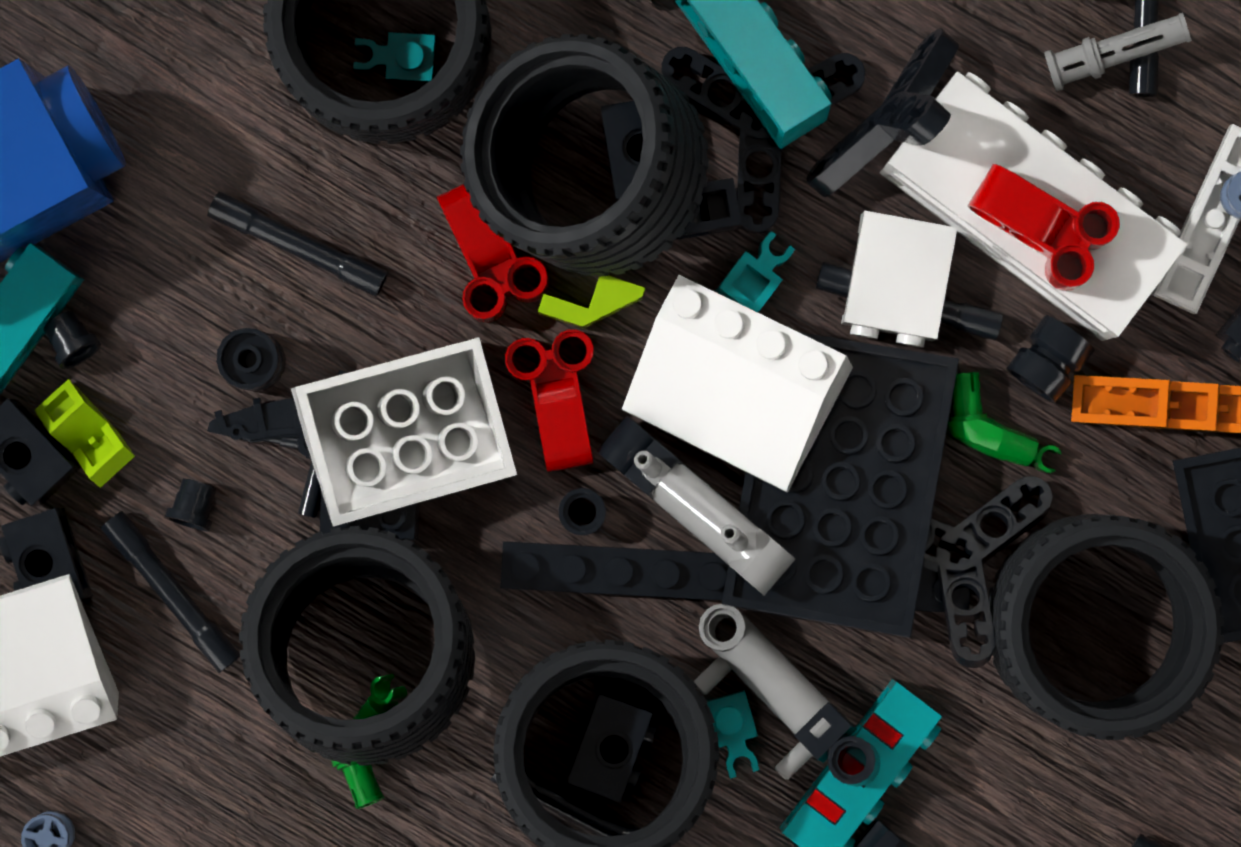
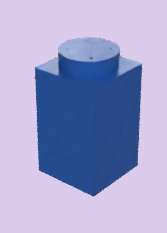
[0,58,126,263]

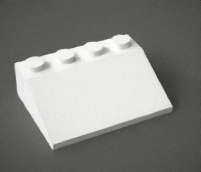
[622,275,853,493]
[291,337,517,526]
[0,574,119,757]

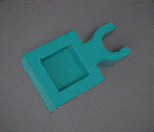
[353,32,436,84]
[715,231,795,313]
[707,690,760,779]

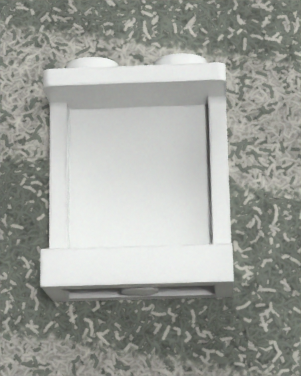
[841,211,957,348]

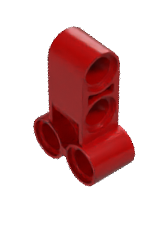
[967,164,1120,291]
[436,184,549,323]
[505,329,594,472]

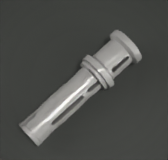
[1044,12,1192,92]

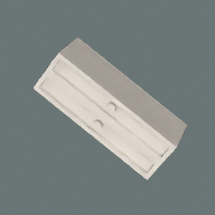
[879,71,1188,341]

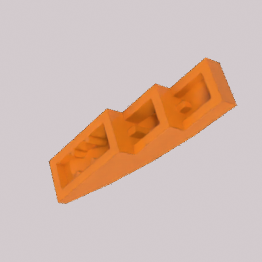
[1071,375,1241,434]

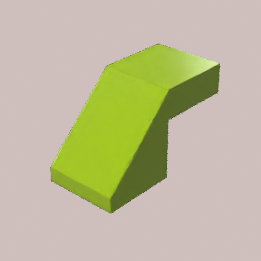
[538,275,645,329]
[34,379,135,488]

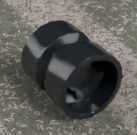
[1006,315,1095,404]
[216,328,286,391]

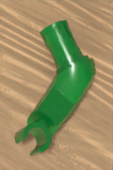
[948,372,1062,473]
[331,674,407,809]

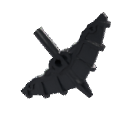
[207,370,349,518]

